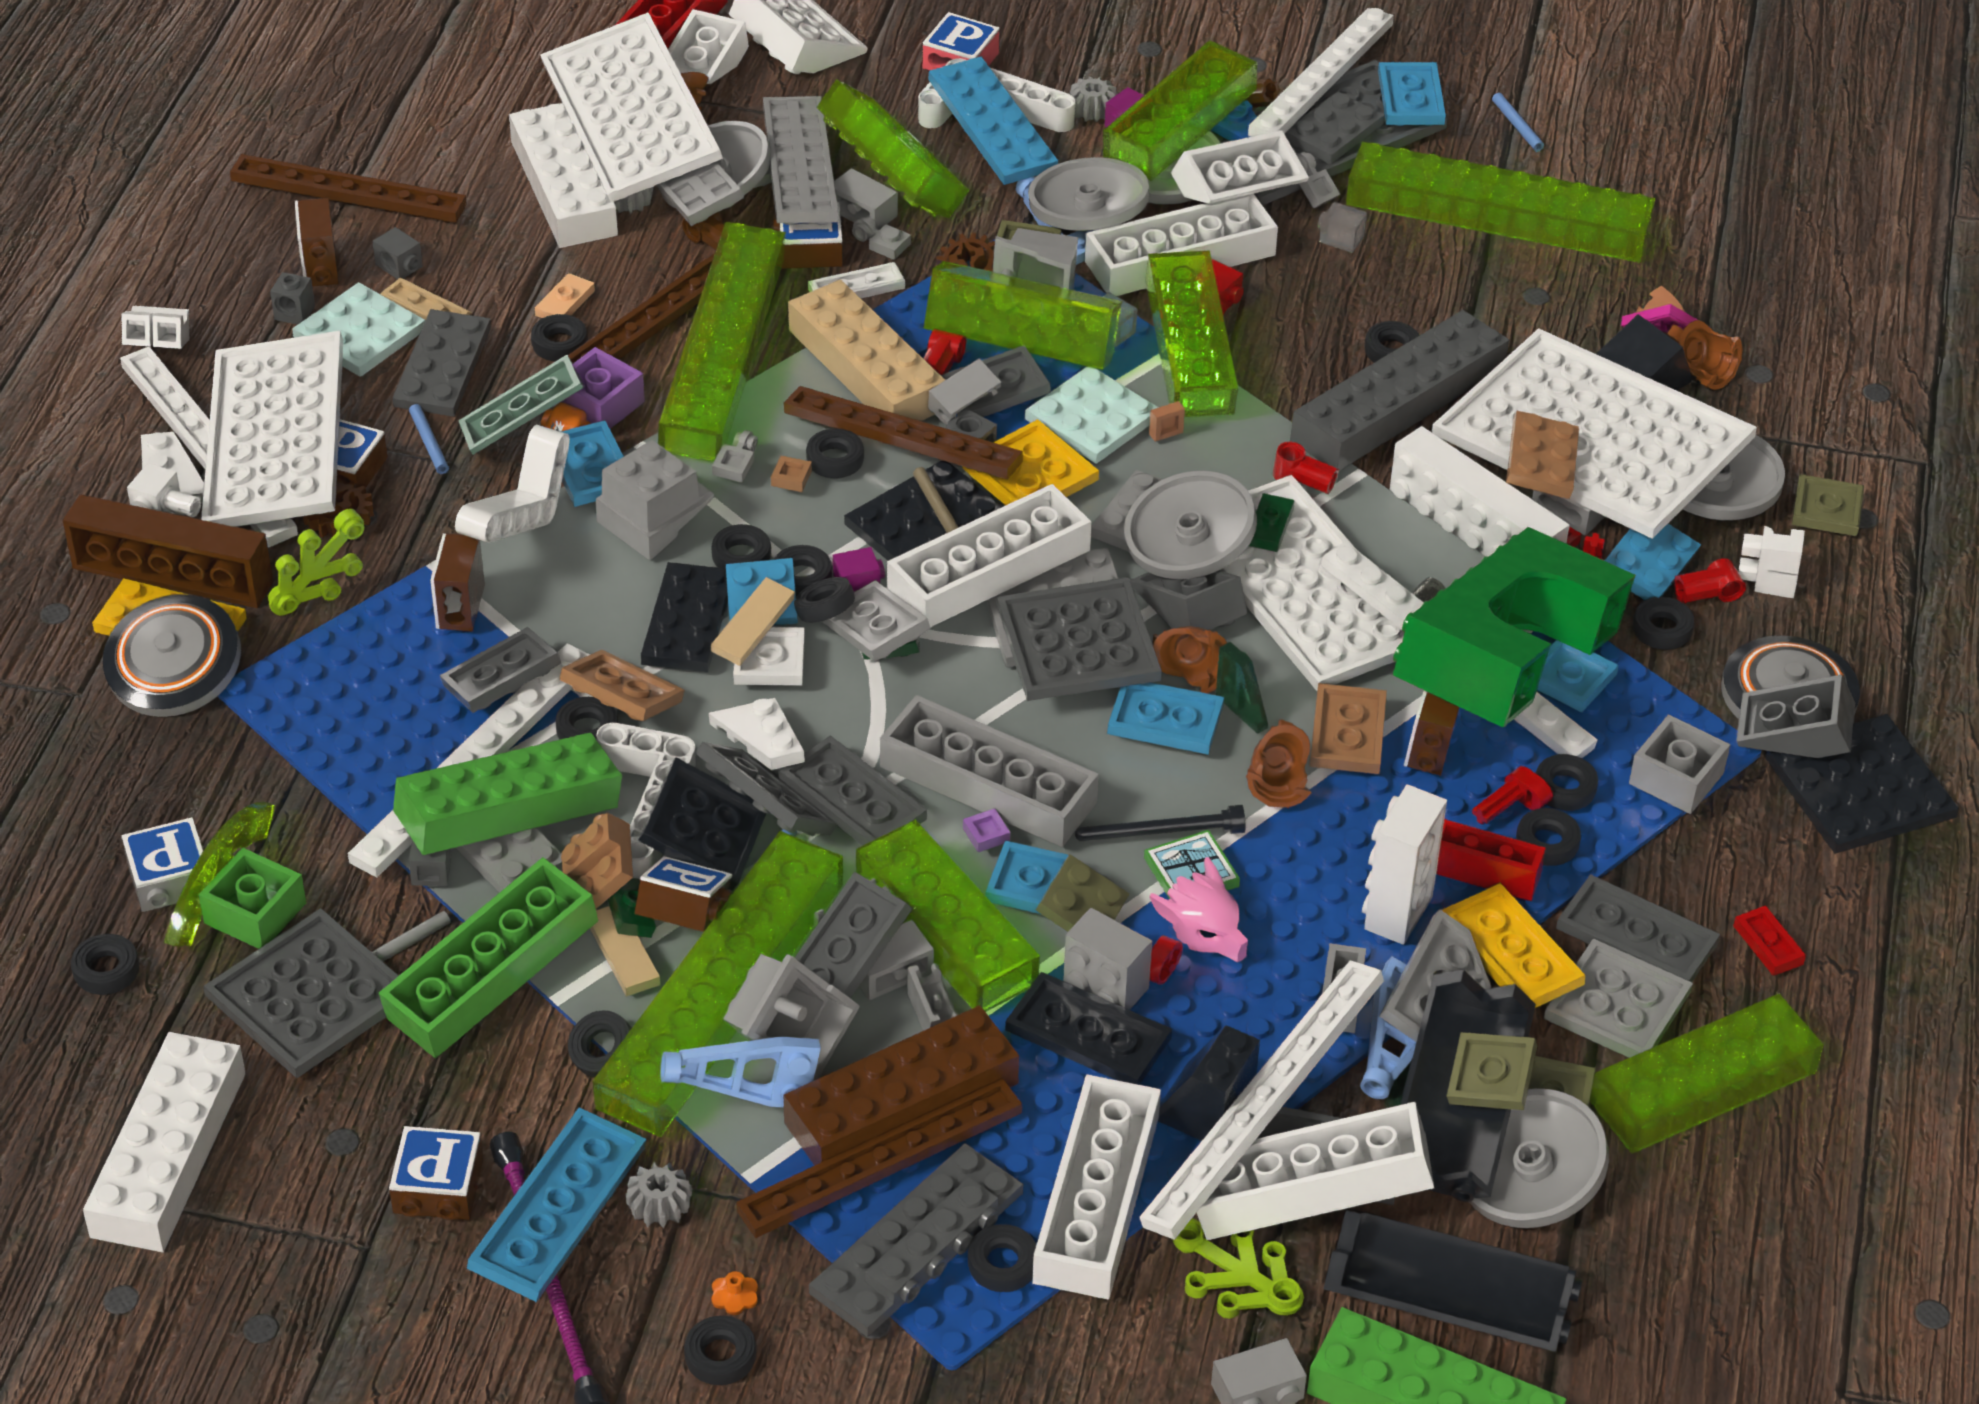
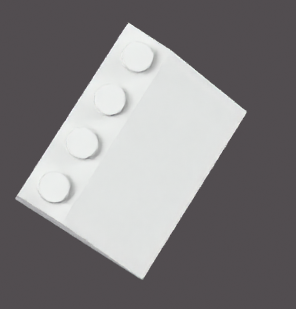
[729,0,868,74]

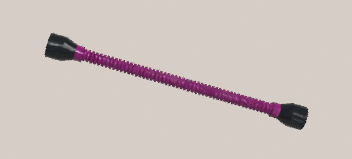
[489,1132,610,1404]

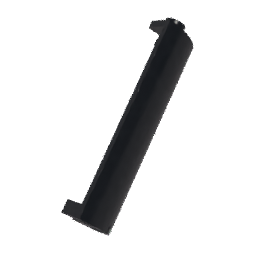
[1401,969,1536,1202]
[1323,1208,1583,1352]

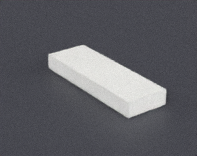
[808,262,905,298]

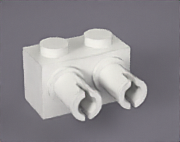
[127,463,201,517]

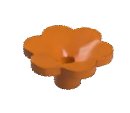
[711,1271,758,1315]

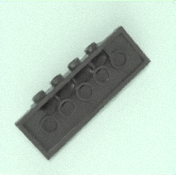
[809,1143,1023,1337]

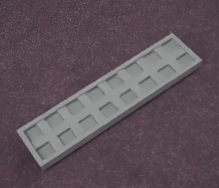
[763,96,838,225]
[656,162,744,226]

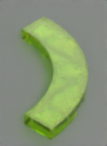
[164,802,275,946]

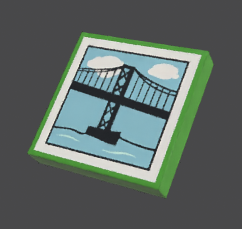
[1144,830,1240,899]

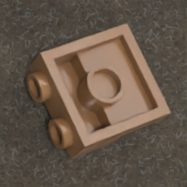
[561,812,633,909]

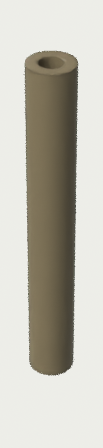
[913,467,959,533]

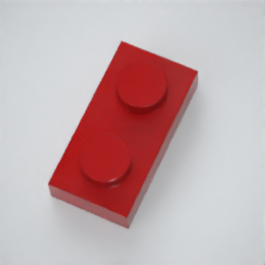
[1733,905,1806,976]

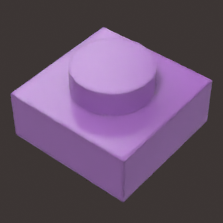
[963,808,1010,853]

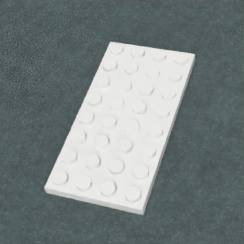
[540,13,723,202]
[201,331,343,527]
[1220,475,1405,691]

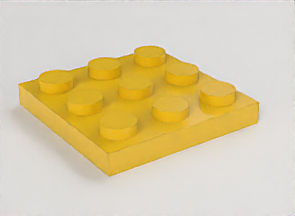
[962,419,1099,506]

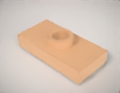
[535,273,595,318]

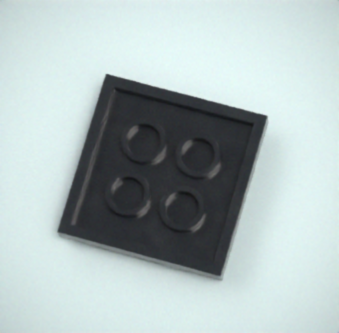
[638,757,767,890]

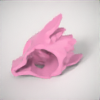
[1149,857,1248,962]

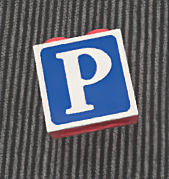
[923,12,1000,70]

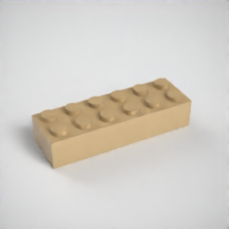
[788,279,945,421]

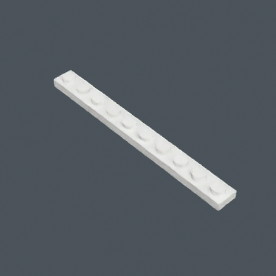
[1248,8,1394,137]
[120,347,298,548]
[1321,541,1597,758]
[348,643,590,878]
[1140,960,1384,1240]

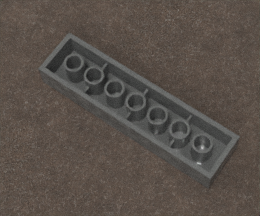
[1290,310,1510,471]

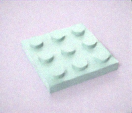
[292,282,426,377]
[1025,365,1159,464]

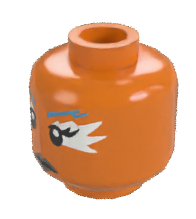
[540,402,591,432]

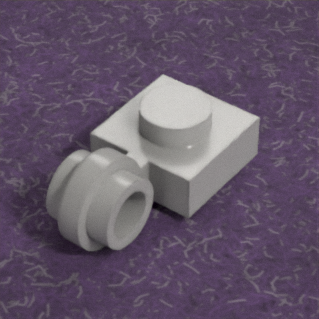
[1296,152,1340,209]
[852,217,911,260]
[712,430,758,483]

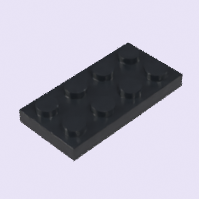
[641,562,728,672]
[1005,972,1172,1085]

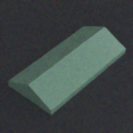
[458,355,585,455]

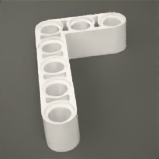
[918,58,1075,132]
[455,425,570,543]
[596,723,696,879]

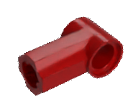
[923,329,967,375]
[1272,441,1339,495]
[1674,558,1746,603]

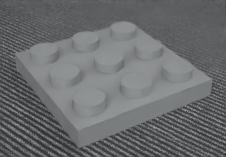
[1544,939,1693,1065]

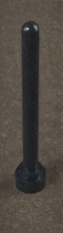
[1075,805,1246,841]

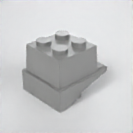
[991,228,1078,330]
[596,440,714,560]
[723,954,860,1081]

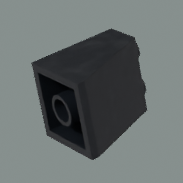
[1596,314,1693,391]
[1158,1025,1260,1141]

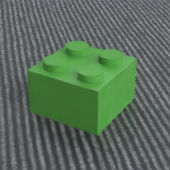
[199,848,306,949]

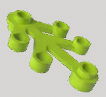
[268,509,364,616]
[1173,1218,1304,1319]

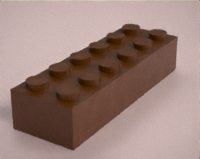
[62,494,273,609]
[783,1005,1019,1166]

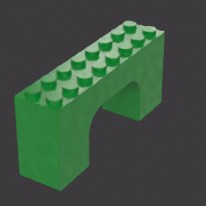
[1393,527,1636,728]

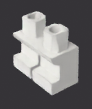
[121,306,189,349]
[1739,526,1805,599]

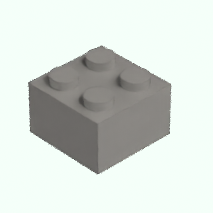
[1629,714,1730,814]
[1063,908,1152,1010]

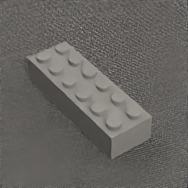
[880,695,1099,847]

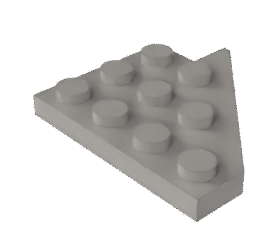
[1379,909,1491,1042]

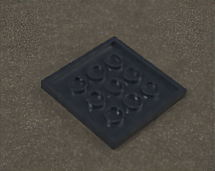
[844,460,1004,561]
[1765,714,1959,854]

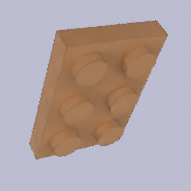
[1506,410,1579,499]
[559,649,685,721]
[1310,683,1387,774]

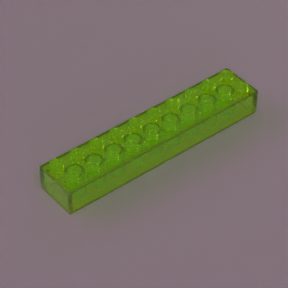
[1346,141,1656,263]
[658,222,786,462]
[593,831,843,1137]

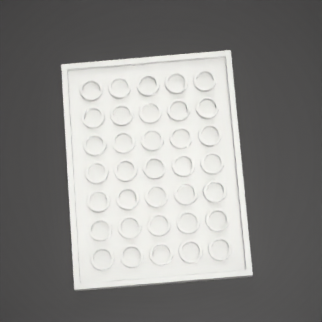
[1432,328,1757,539]

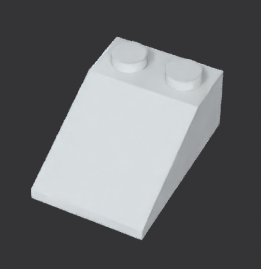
[668,9,749,84]

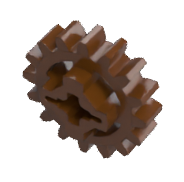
[935,232,995,296]
[303,479,374,538]

